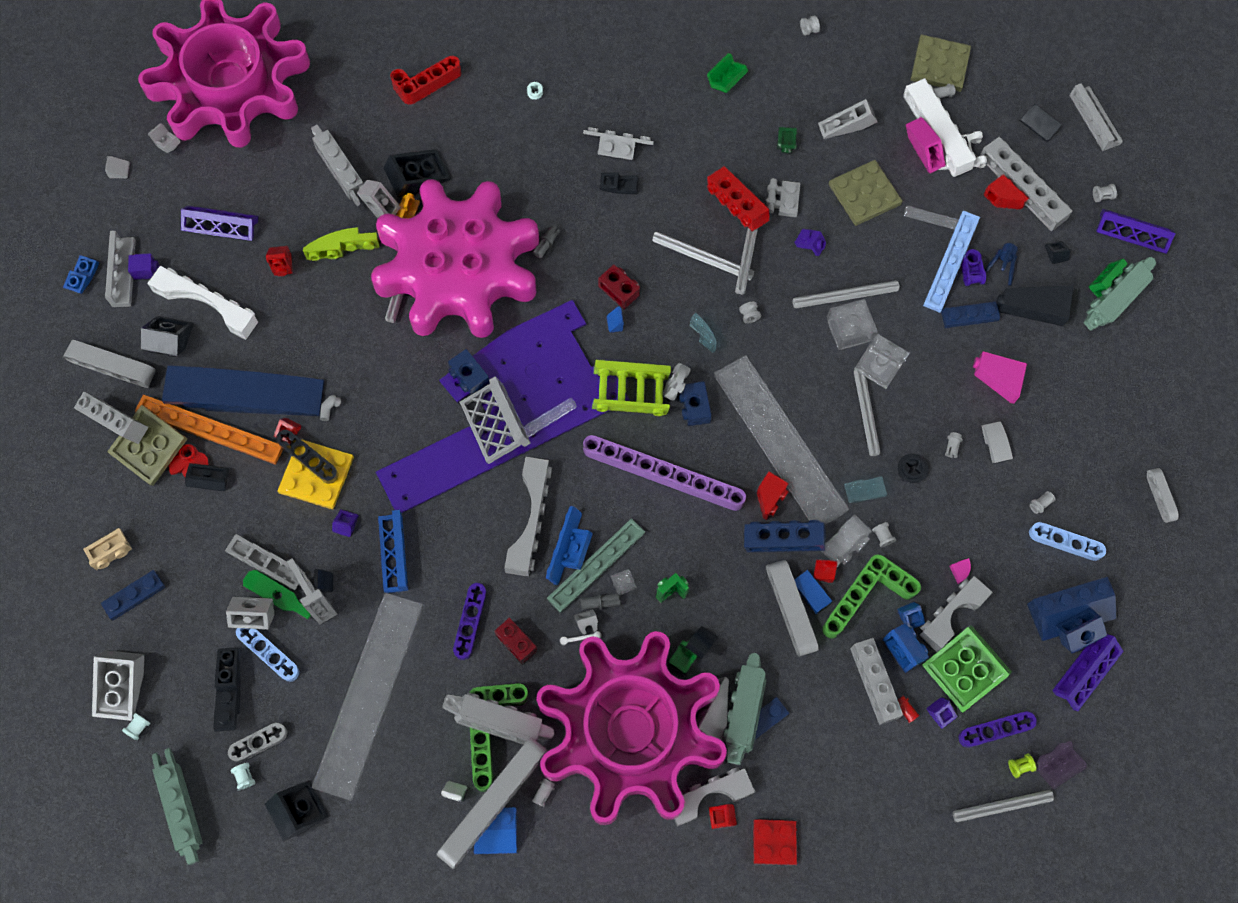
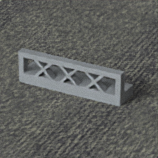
[1070,84,1123,151]
[105,231,136,307]

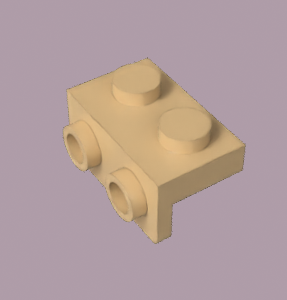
[83,528,132,570]

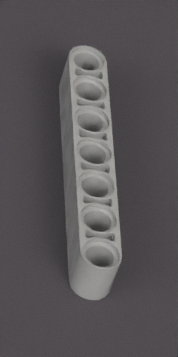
[437,737,548,869]

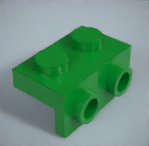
[707,53,748,93]
[656,573,689,603]

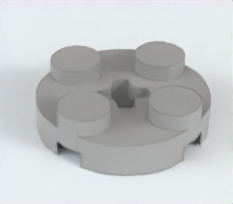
[663,363,691,401]

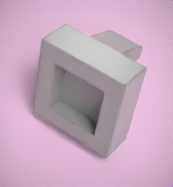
[574,609,598,635]

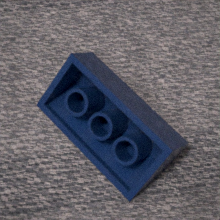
[1027,577,1116,641]

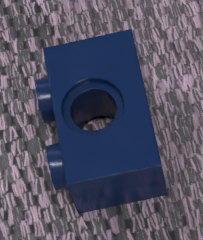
[448,349,490,395]
[679,382,711,426]
[1056,608,1107,654]

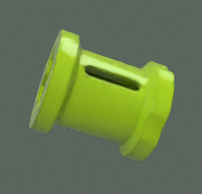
[1008,753,1036,778]

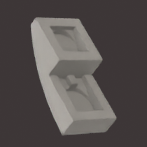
[981,421,1013,463]

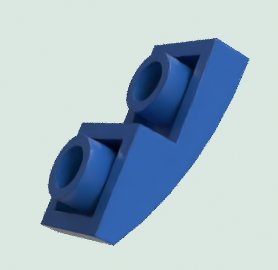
[63,255,100,294]

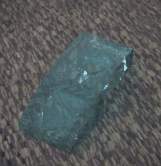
[690,313,717,353]
[844,476,887,503]

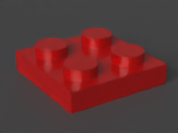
[753,820,797,865]

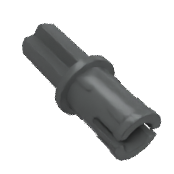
[533,225,560,258]
[581,594,621,610]

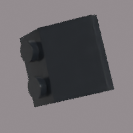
[141,316,193,357]
[265,780,329,841]

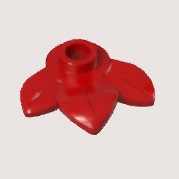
[169,444,209,477]

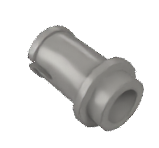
[933,83,955,98]
[945,432,963,458]
[1030,491,1056,514]
[532,779,555,807]

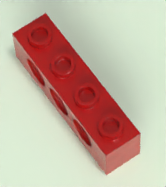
[707,166,769,232]

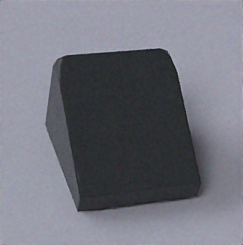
[1045,241,1070,264]
[314,569,333,593]

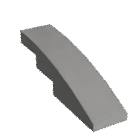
[225,534,305,590]

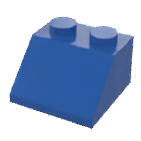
[882,623,929,673]
[474,808,517,854]

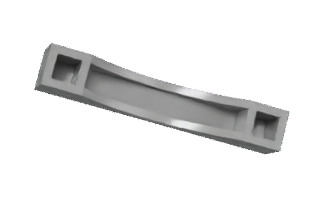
[505,457,552,577]

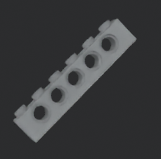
[980,137,1073,231]

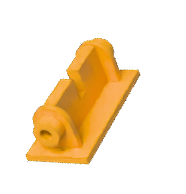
[396,193,420,219]

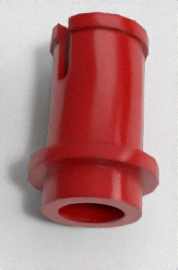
[898,696,920,723]

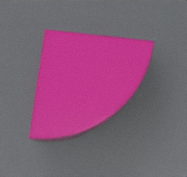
[949,558,971,584]

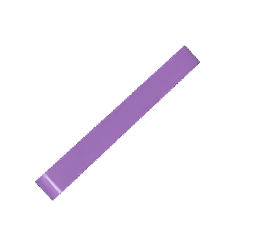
[583,435,746,511]

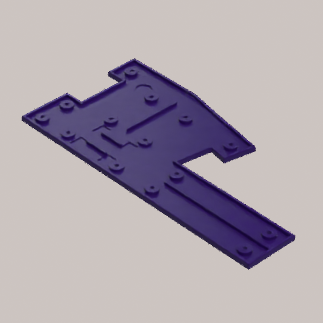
[376,300,630,513]

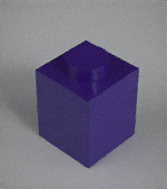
[128,253,159,280]

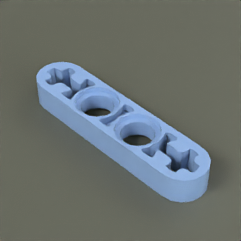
[1029,522,1106,561]
[236,628,300,682]

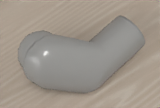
[320,395,341,421]

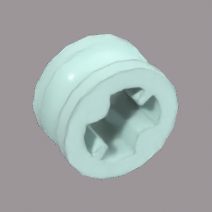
[527,82,543,99]

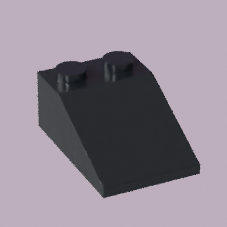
[383,149,451,197]

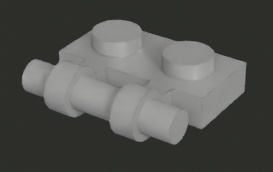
[766,179,800,217]

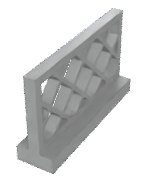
[460,376,530,464]
[287,558,337,624]

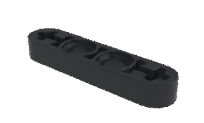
[276,430,338,484]

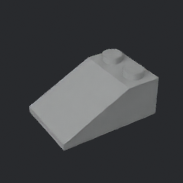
[92,650,144,721]

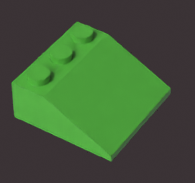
[922,625,1012,713]

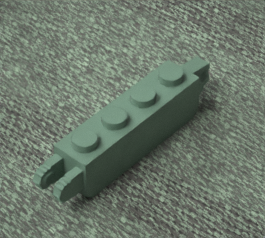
[1083,257,1156,331]
[723,653,767,765]
[152,748,202,865]

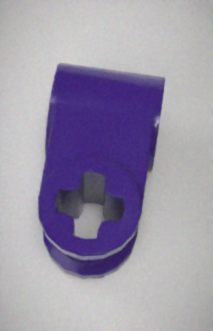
[961,249,986,286]

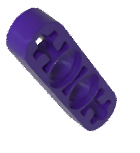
[453,583,486,660]
[958,712,1037,748]

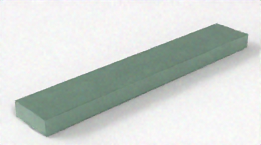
[547,518,645,613]

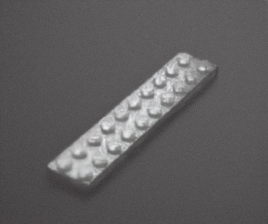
[714,355,849,525]
[312,593,423,801]

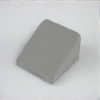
[105,156,130,178]

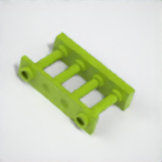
[592,360,671,416]

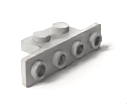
[583,127,654,160]

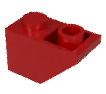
[983,174,1028,209]
[266,246,292,276]
[757,472,789,520]

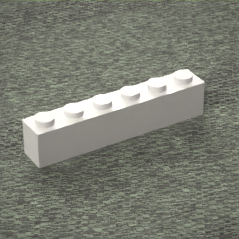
[903,79,976,177]

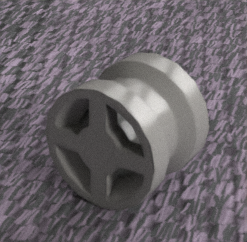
[800,15,820,36]
[739,301,761,324]

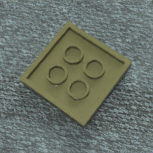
[910,35,971,92]
[829,160,902,226]
[107,405,188,486]

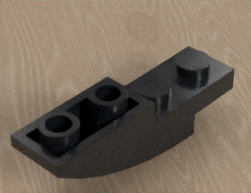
[213,647,240,732]

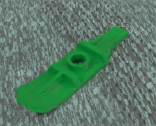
[243,570,311,619]

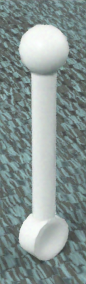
[560,631,601,645]

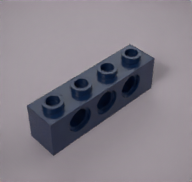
[744,520,826,552]

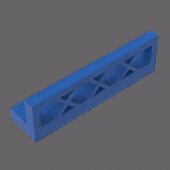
[378,510,408,593]

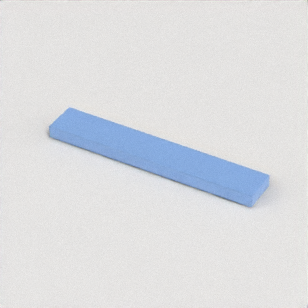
[923,210,980,313]

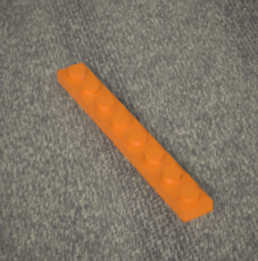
[135,394,283,465]

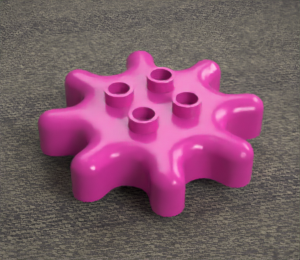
[138,0,310,148]
[371,179,539,338]
[537,631,727,825]

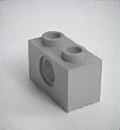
[357,180,401,218]
[226,597,274,629]

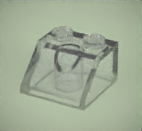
[854,334,910,389]

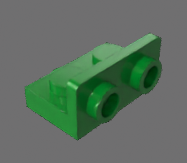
[1088,259,1128,298]

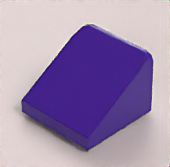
[332,509,359,537]
[926,697,958,729]

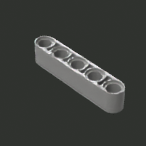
[63,340,156,388]
[766,560,818,657]

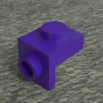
[795,229,826,256]

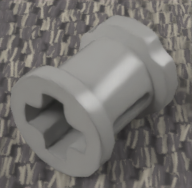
[1093,184,1117,202]
[872,522,896,547]

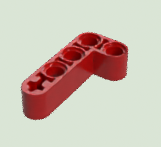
[390,56,461,105]

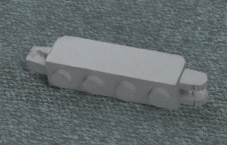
[311,125,364,206]
[442,693,555,745]

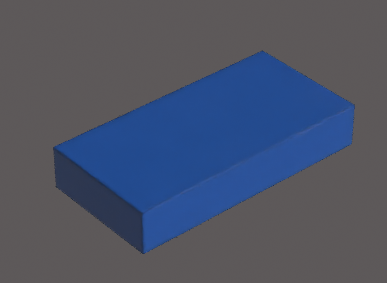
[794,570,832,614]

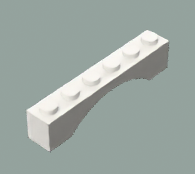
[147,266,258,340]

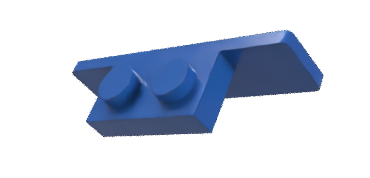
[546,506,593,585]

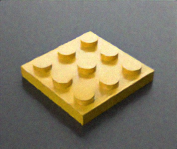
[277,440,354,510]

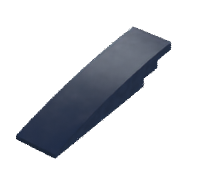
[162,366,324,416]

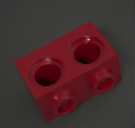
[598,264,640,309]
[494,617,537,665]

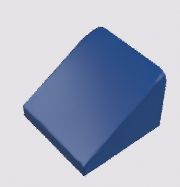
[607,307,624,332]
[897,602,925,628]

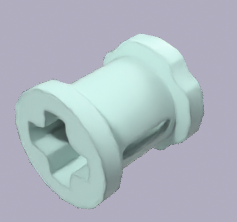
[122,713,150,741]
[231,763,255,790]

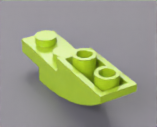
[303,227,379,261]

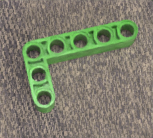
[822,555,921,638]
[469,684,529,792]

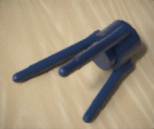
[985,243,1018,286]

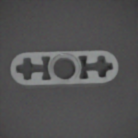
[1147,468,1179,523]
[228,723,287,762]

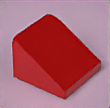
[273,418,301,444]
[813,560,837,583]
[709,804,737,829]

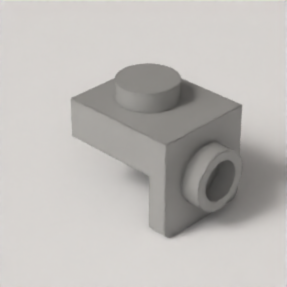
[148,123,180,153]

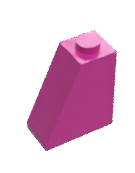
[906,117,946,173]
[973,351,1027,404]

